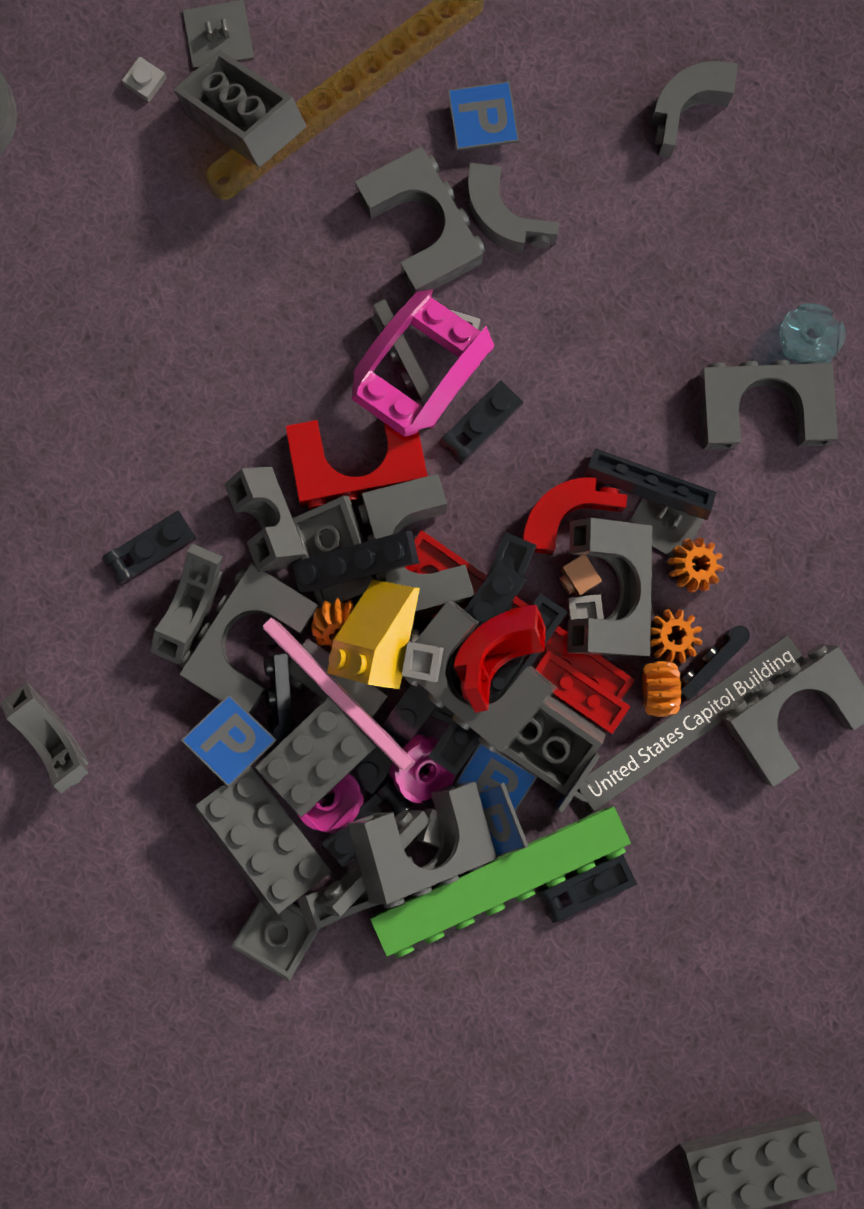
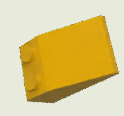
[327,580,420,689]

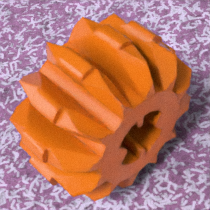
[667,537,725,593]
[311,597,355,652]
[650,609,703,664]
[642,661,682,717]

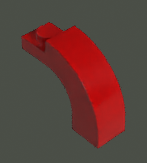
[522,477,627,555]
[454,604,546,713]

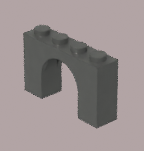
[355,146,485,295]
[698,359,838,450]
[358,474,474,620]
[567,518,653,657]
[179,563,319,715]
[403,601,557,753]
[721,644,864,787]
[348,782,497,908]

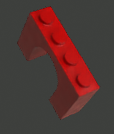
[286,420,428,510]

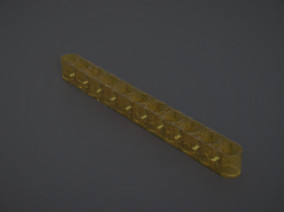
[207,0,484,200]

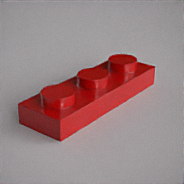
[535,650,631,734]

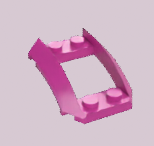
[352,289,494,437]

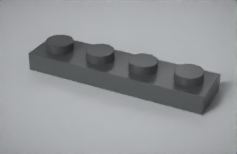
[371,300,442,422]
[318,810,431,917]

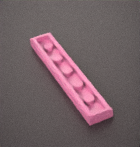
[263,618,416,771]

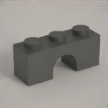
[224,467,306,572]

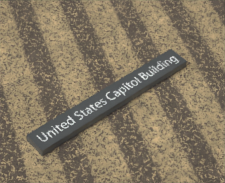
[578,635,804,811]

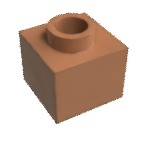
[559,555,602,597]

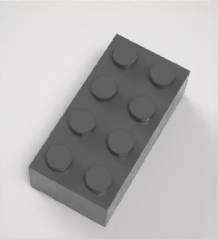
[173,50,307,168]
[193,767,331,917]
[679,1111,837,1209]

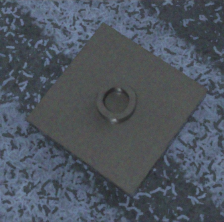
[231,900,320,982]

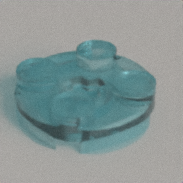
[779,303,846,364]

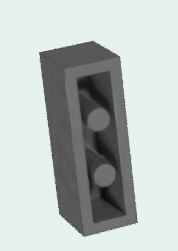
[288,638,388,718]

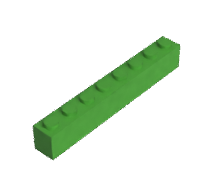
[370,806,631,958]

